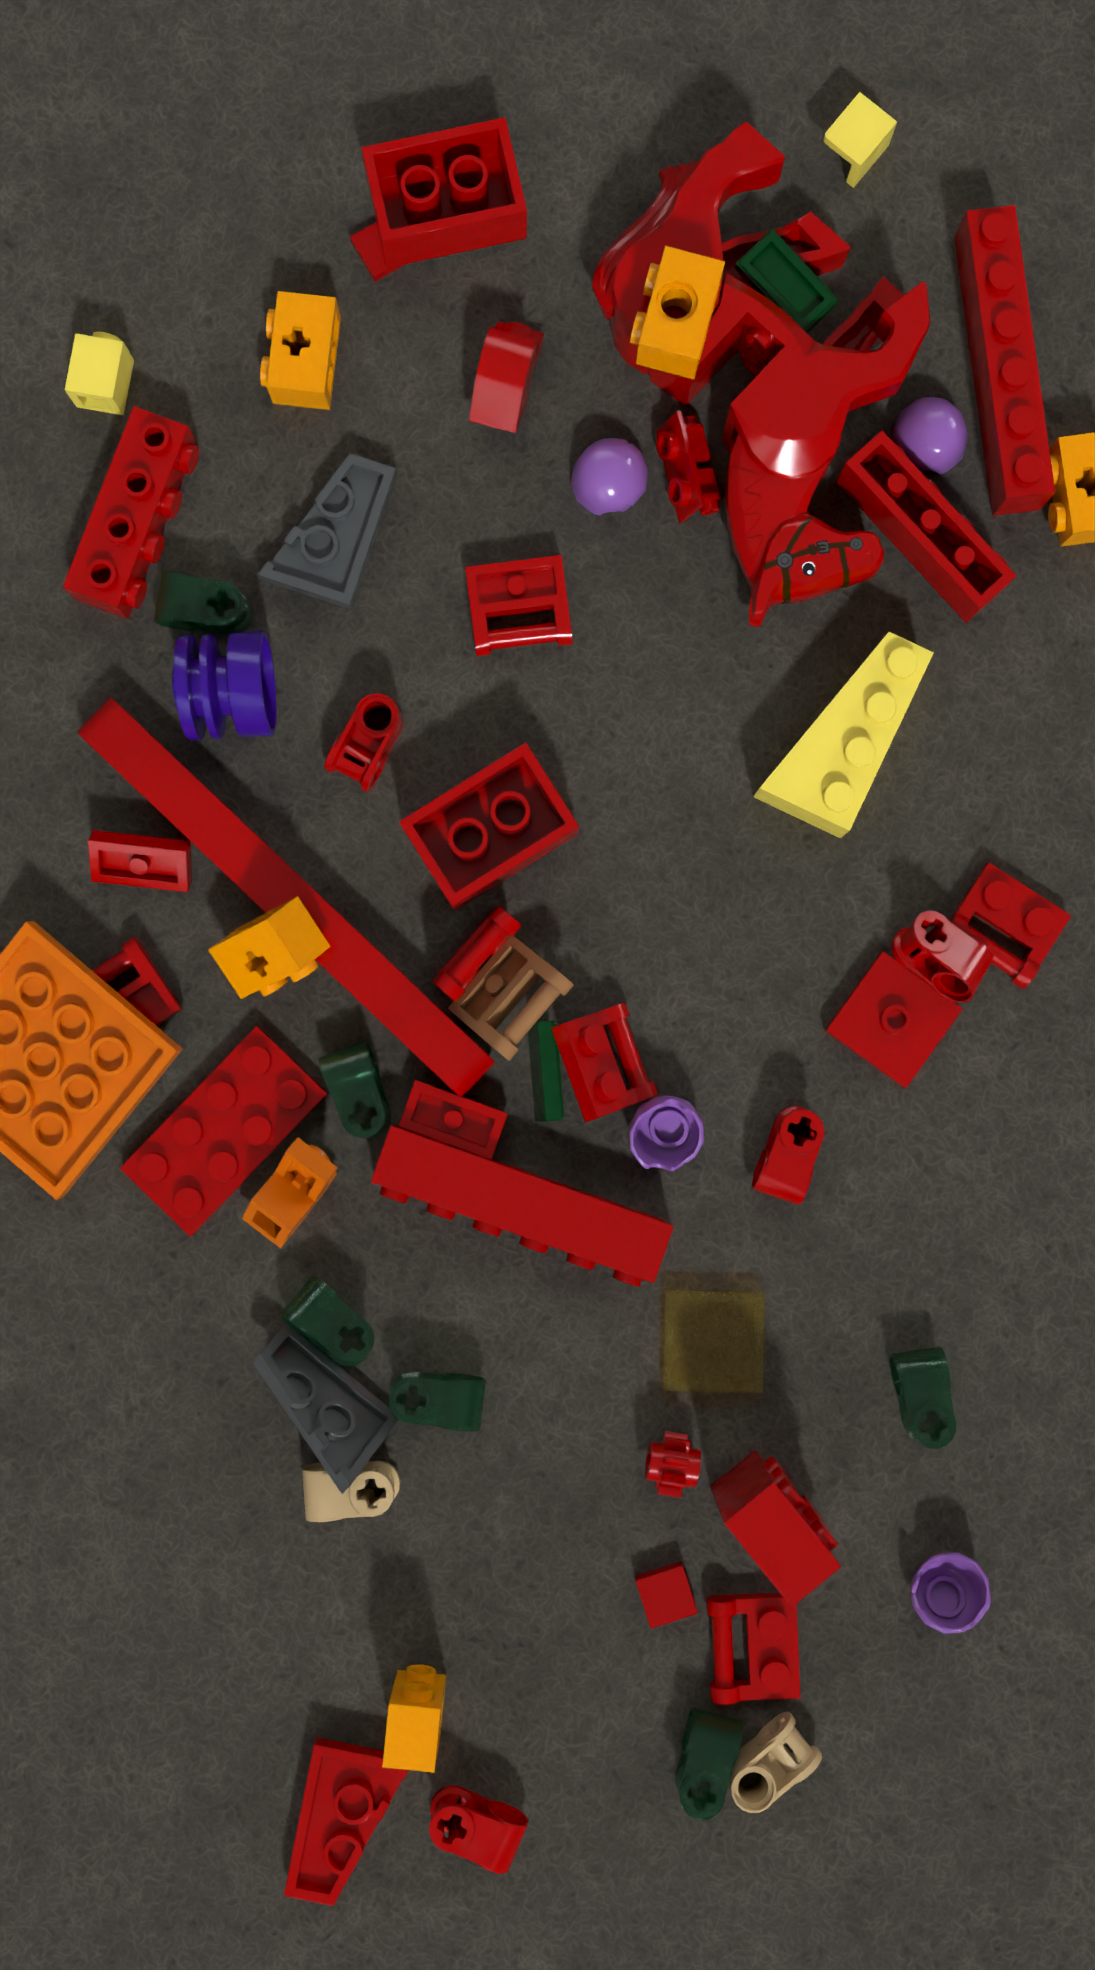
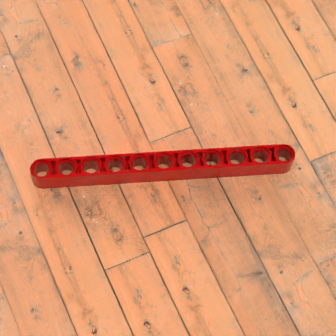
[76,697,495,1097]

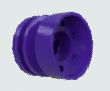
[172,631,277,741]

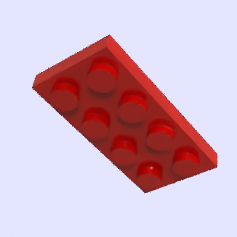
[119,1026,329,1237]

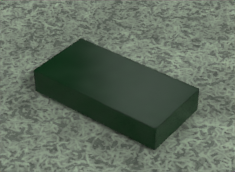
[735,228,839,334]
[528,1021,564,1122]

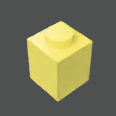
[65,332,134,415]

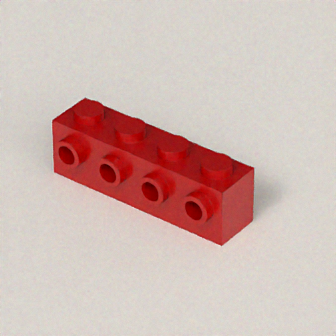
[63,406,199,619]
[836,430,1017,624]

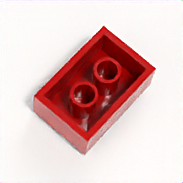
[361,117,527,268]
[399,743,579,912]
[710,1449,842,1607]

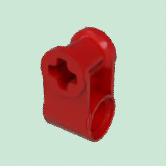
[324,693,404,793]
[891,911,993,1002]
[751,1106,825,1205]
[429,1785,529,1874]

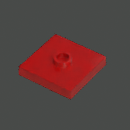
[824,951,963,1088]

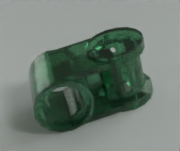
[154,571,253,635]
[319,1040,392,1138]
[279,1276,374,1367]
[890,1346,956,1449]
[389,1371,487,1432]
[675,1707,743,1820]

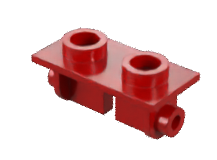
[656,411,722,523]

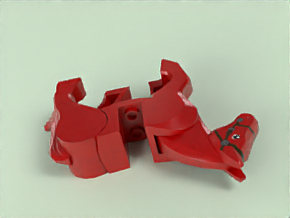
[592,121,931,627]

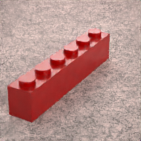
[954,205,1055,516]
[371,1124,674,1287]

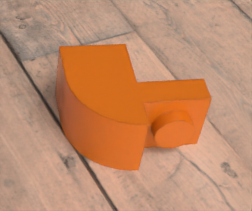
[242,1137,338,1248]

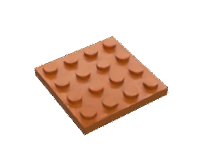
[0,921,183,1200]

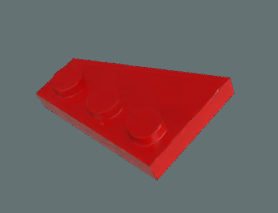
[284,1737,409,1906]

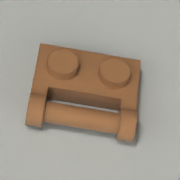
[448,936,574,1061]

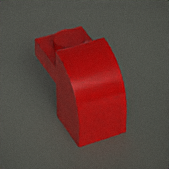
[469,321,544,433]

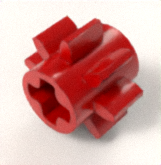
[644,1431,701,1498]

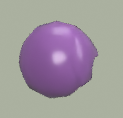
[891,397,968,475]
[570,438,649,515]
[629,1096,704,1171]
[910,1552,991,1634]

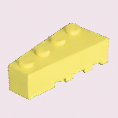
[753,632,934,838]

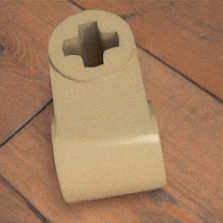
[302,1460,401,1522]
[725,1712,822,1813]

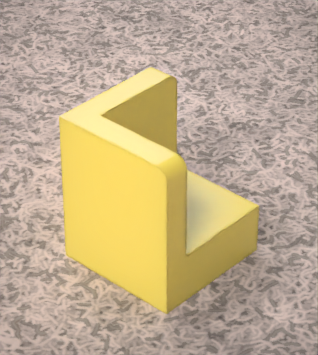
[823,92,897,188]

